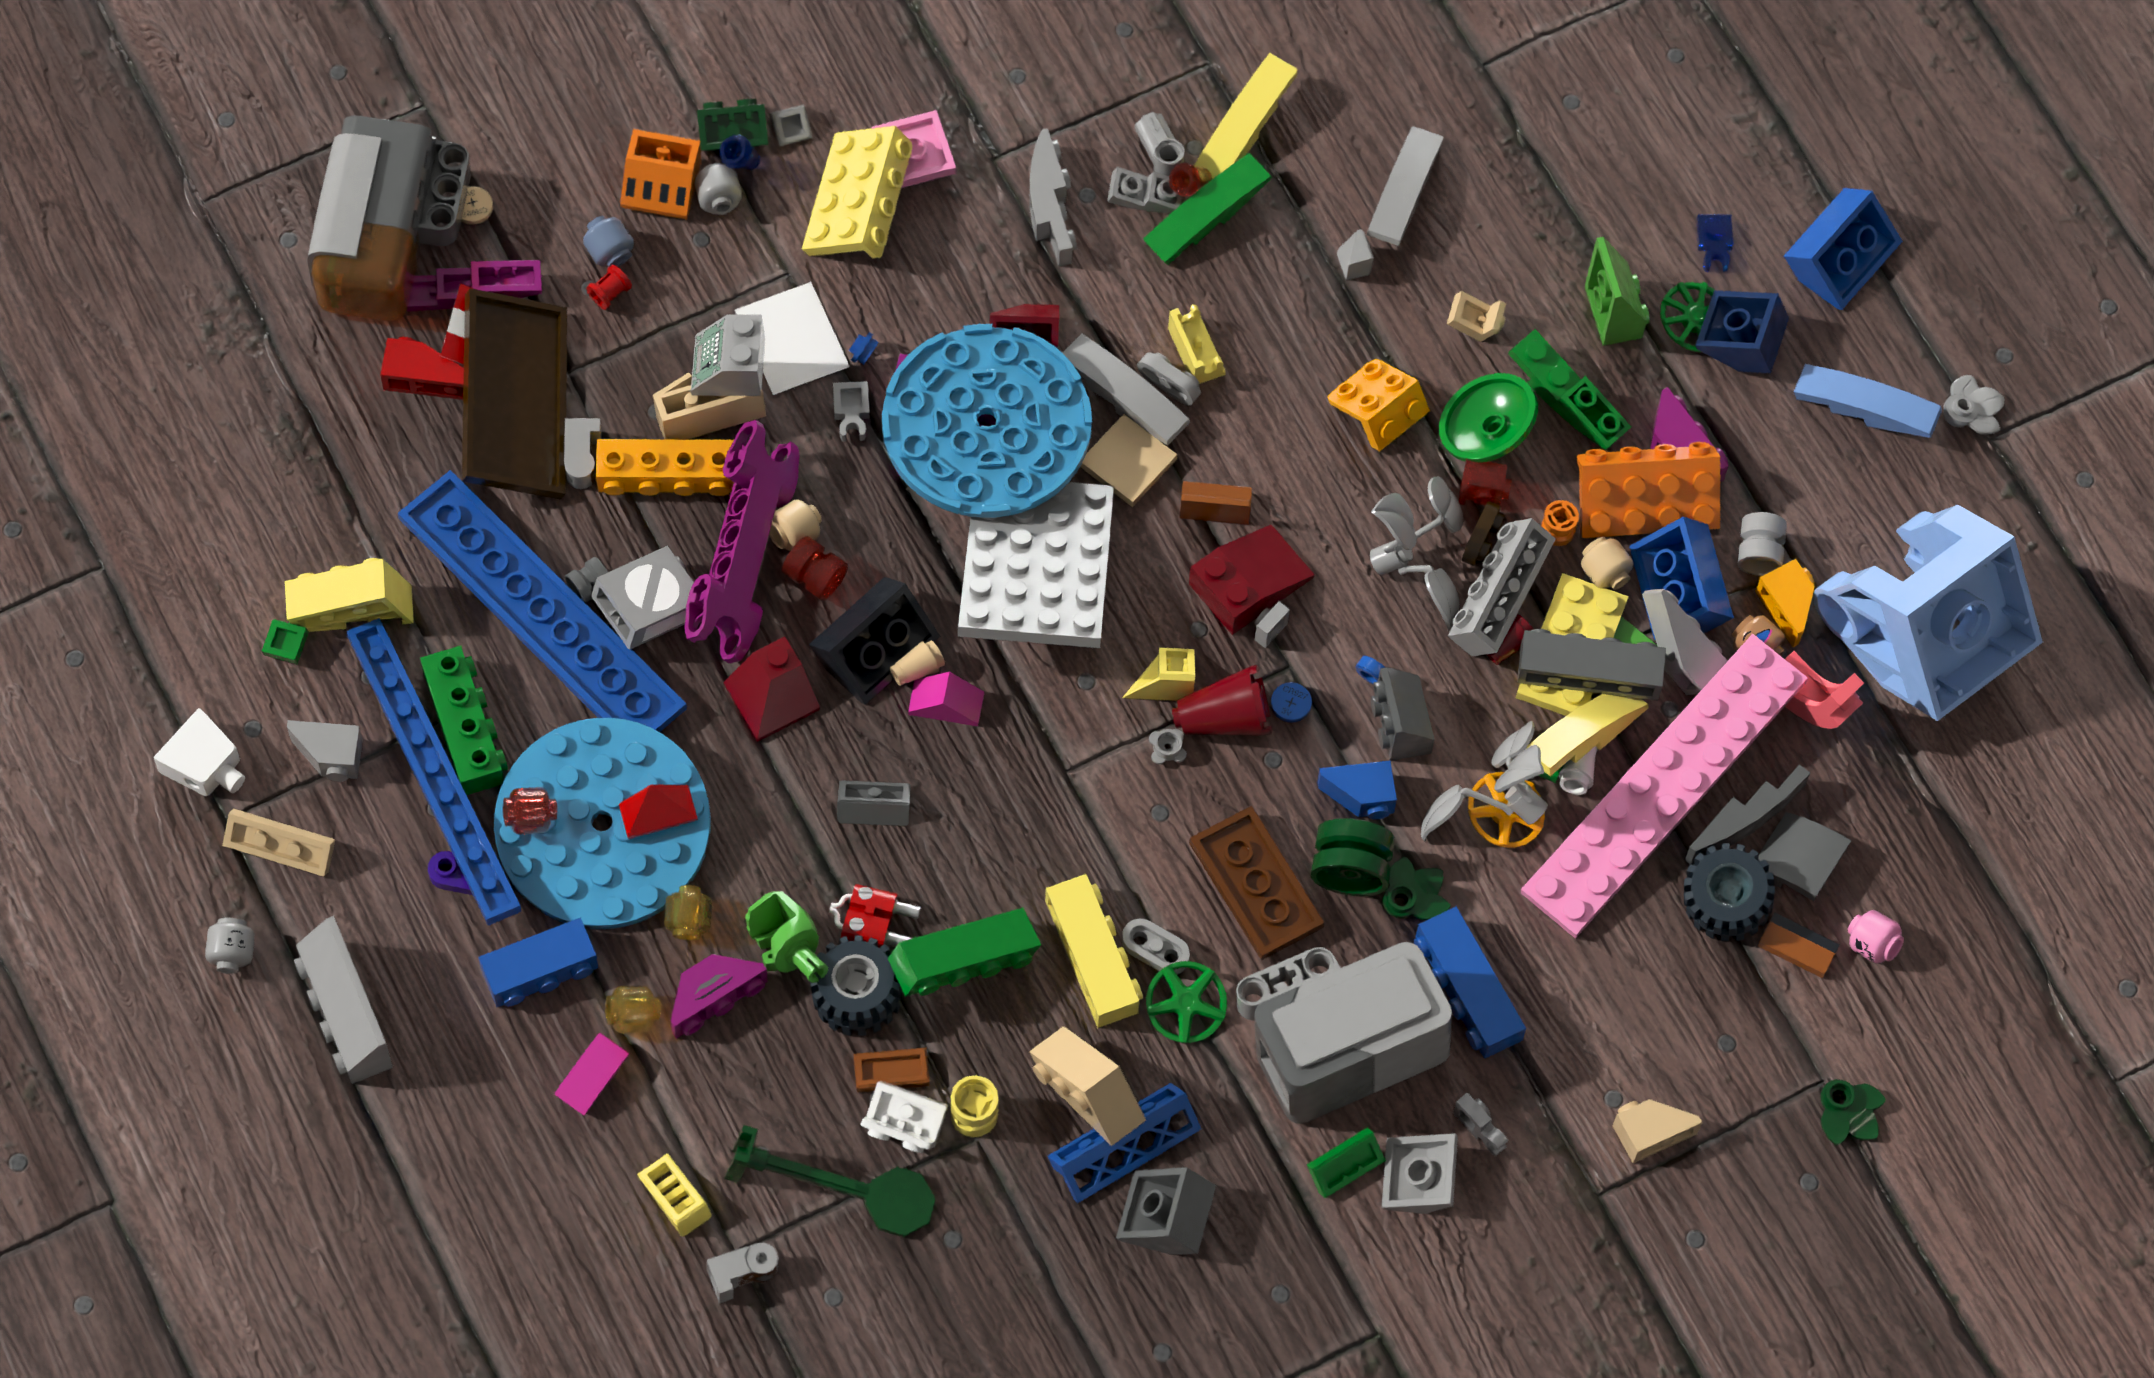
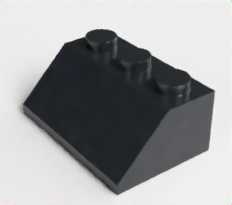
[809,577,941,705]

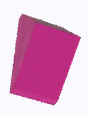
[908,672,984,727]

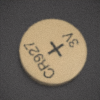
[461,187,493,225]

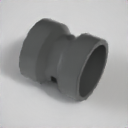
[565,556,608,603]

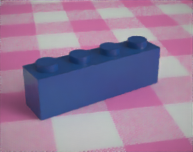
[1414,906,1526,1059]

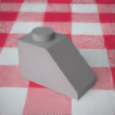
[287,720,363,782]

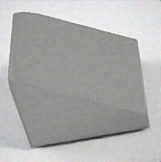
[769,105,813,146]

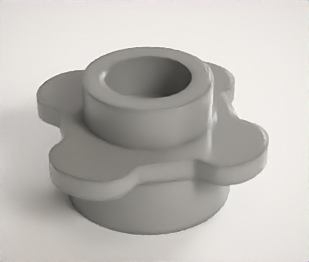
[1149,729,1186,765]

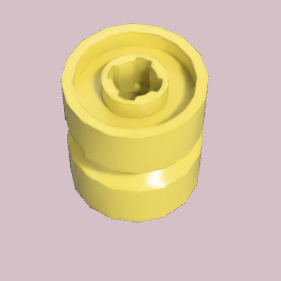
[950,1075,999,1137]

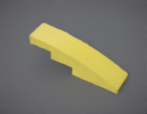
[1193,53,1298,180]
[1526,694,1648,776]

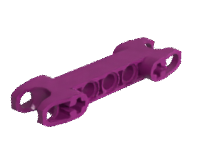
[685,420,800,664]

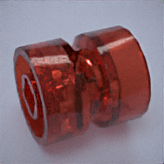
[782,536,848,601]

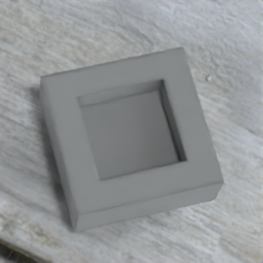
[1255,601,1290,648]

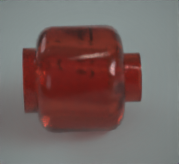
[503,787,558,835]

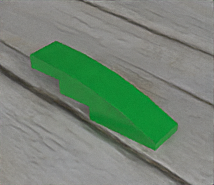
[1143,153,1273,265]

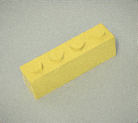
[1045,874,1143,1028]

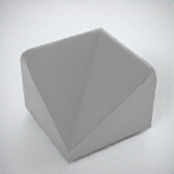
[1337,229,1374,281]

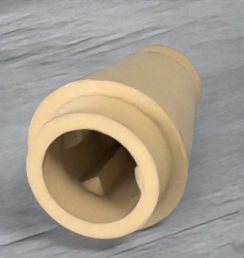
[890,640,945,686]

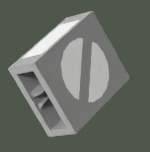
[591,546,694,650]

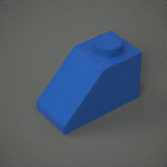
[1317,761,1397,819]

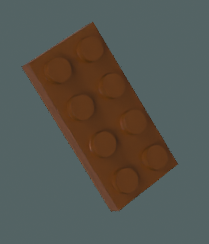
[1189,806,1324,961]

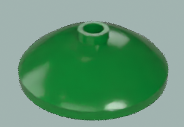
[1439,373,1538,463]

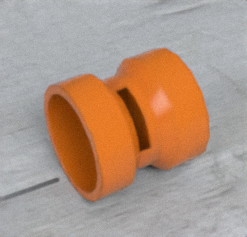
[1541,500,1579,546]

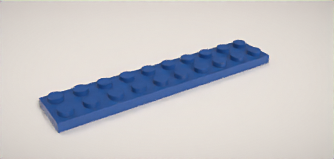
[397,470,687,732]

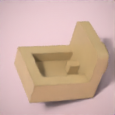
[1447,291,1506,342]

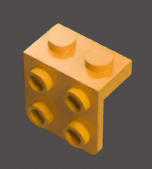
[1328,359,1430,452]

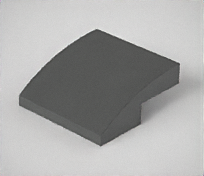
[1758,812,1851,901]

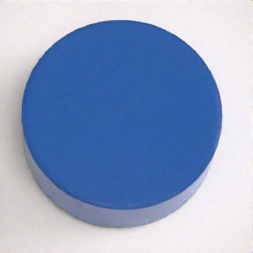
[1355,656,1385,685]

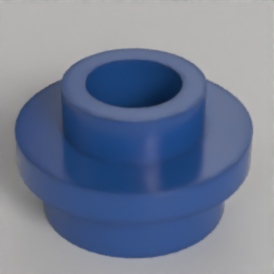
[849,332,879,365]

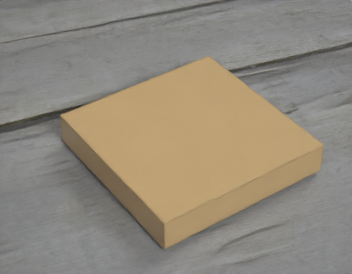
[1080,414,1177,507]

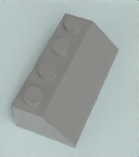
[294,916,393,1084]

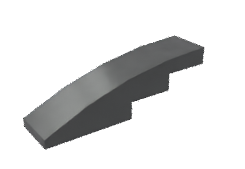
[1685,765,1810,864]

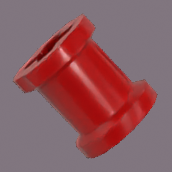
[586,264,632,310]

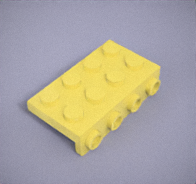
[802,126,912,258]

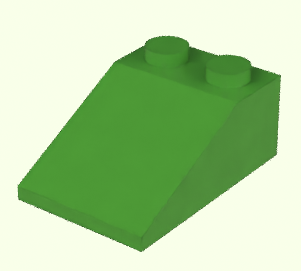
[1585,237,1649,346]

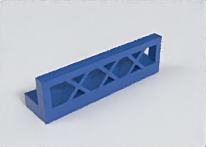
[1047,1083,1202,1203]

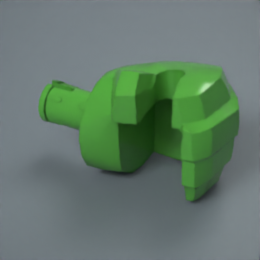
[745,891,828,983]

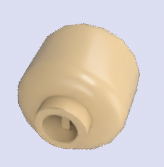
[769,499,822,552]
[1581,537,1633,590]

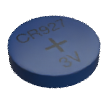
[1271,682,1312,723]

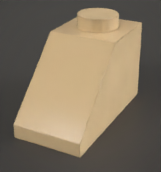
[1613,1099,1702,1164]

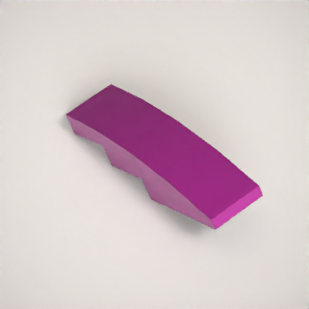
[401,260,542,312]

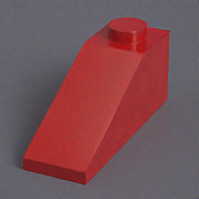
[380,337,464,400]

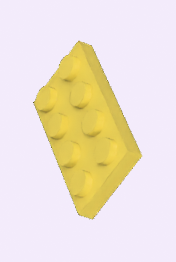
[1516,573,1629,716]

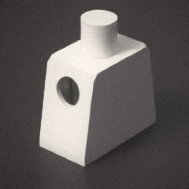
[153,708,245,796]

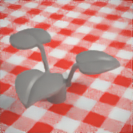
[1370,476,1463,632]
[1421,720,1548,842]

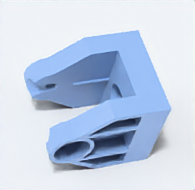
[1813,505,2043,721]

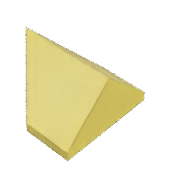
[1122,648,1195,701]

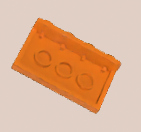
[1577,442,1720,538]

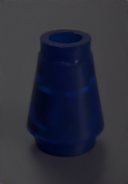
[720,135,760,170]

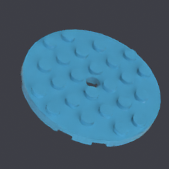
[882,324,1092,518]
[494,718,711,929]

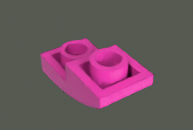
[554,1032,630,1115]

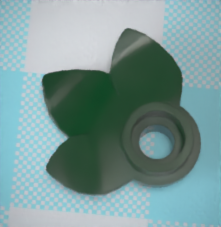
[1383,857,1451,920]
[1820,1079,1886,1145]

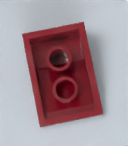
[1189,524,1315,635]

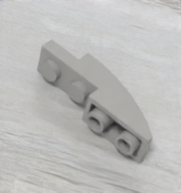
[1029,128,1077,267]

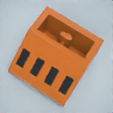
[620,129,702,219]

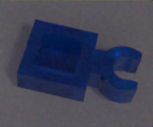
[1696,214,1733,272]

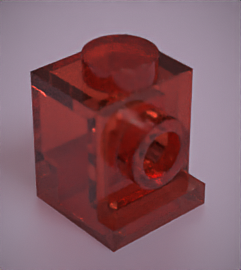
[1458,458,1512,506]

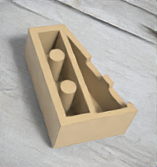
[653,373,766,440]
[1029,1026,1146,1146]

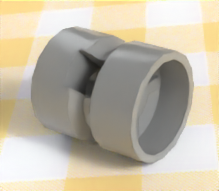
[1738,512,1787,576]

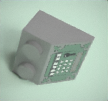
[691,314,765,396]

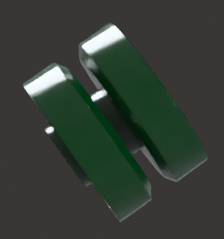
[1310,819,1395,896]

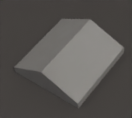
[1382,1134,1458,1214]

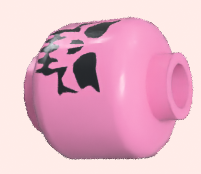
[1848,910,1904,964]

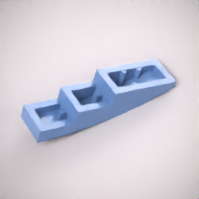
[1794,364,1942,438]

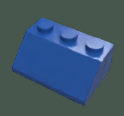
[1784,188,1903,310]
[1629,517,1734,640]

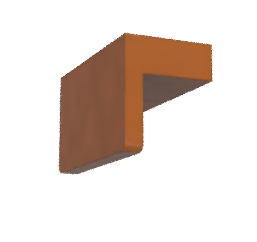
[1179,481,1252,525]

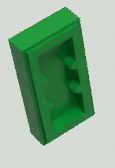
[1307,1127,1386,1198]

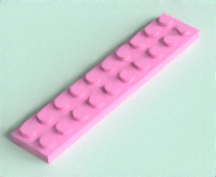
[1521,634,1808,939]

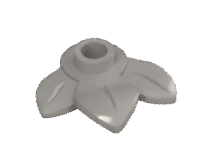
[1943,375,2005,435]

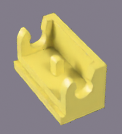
[1168,304,1226,384]

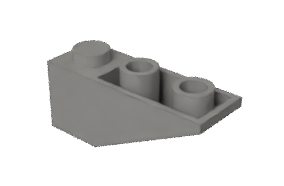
[1642,589,1727,695]

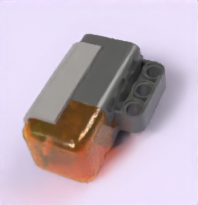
[307,116,471,322]

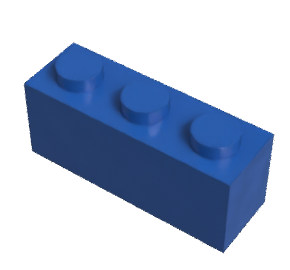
[478,917,598,1008]

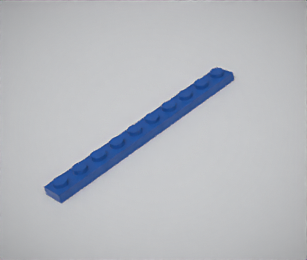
[347,618,521,926]

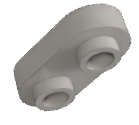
[1137,353,1201,405]
[1122,919,1190,974]

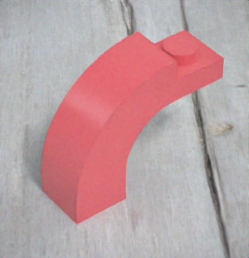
[1785,651,1864,729]

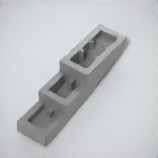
[1367,126,1444,246]
[1063,334,1190,446]

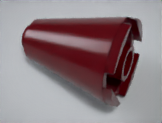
[1172,665,1272,736]

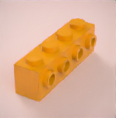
[596,439,734,496]

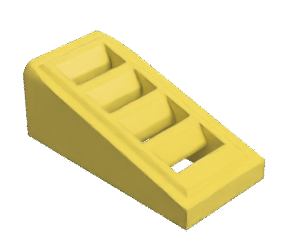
[637,1153,712,1236]

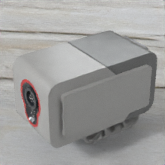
[1236,942,1452,1124]

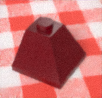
[990,304,1059,349]
[723,636,820,742]

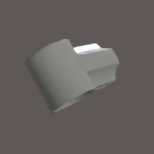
[1135,112,1185,179]

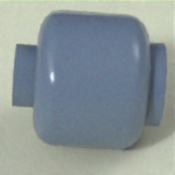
[583,216,634,267]

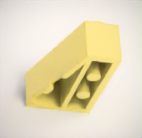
[285,558,414,632]

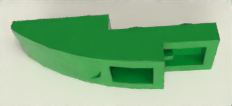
[1508,329,1632,450]

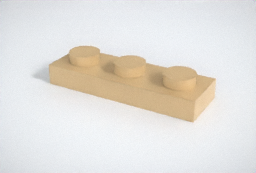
[222,808,335,876]

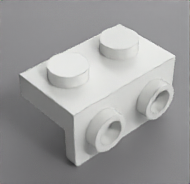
[861,1081,949,1153]

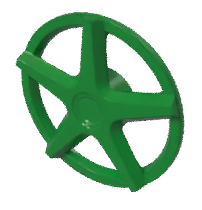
[1146,961,1227,1043]

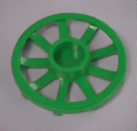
[1660,282,1714,352]

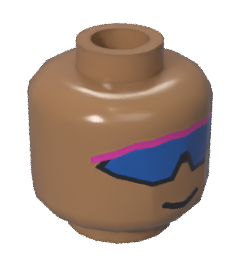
[1732,615,1785,656]

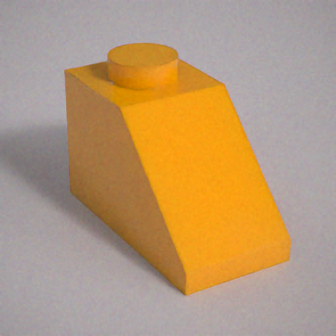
[1755,559,1815,647]

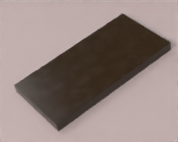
[462,288,567,499]

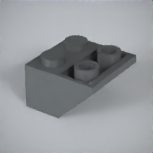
[1371,667,1435,761]

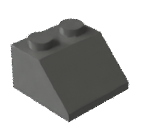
[1116,1167,1216,1255]

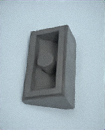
[837,780,911,826]

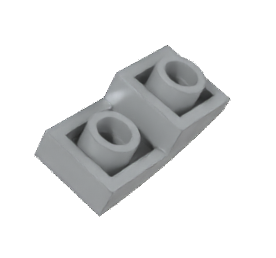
[1107,167,1184,213]

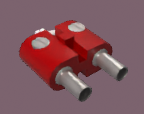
[829,884,921,948]

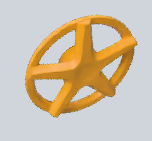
[1468,772,1545,848]

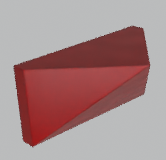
[619,785,698,839]

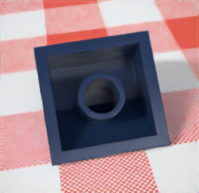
[1695,290,1789,373]

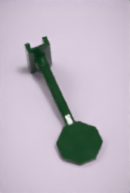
[724,1125,936,1237]

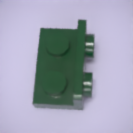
[697,98,769,151]

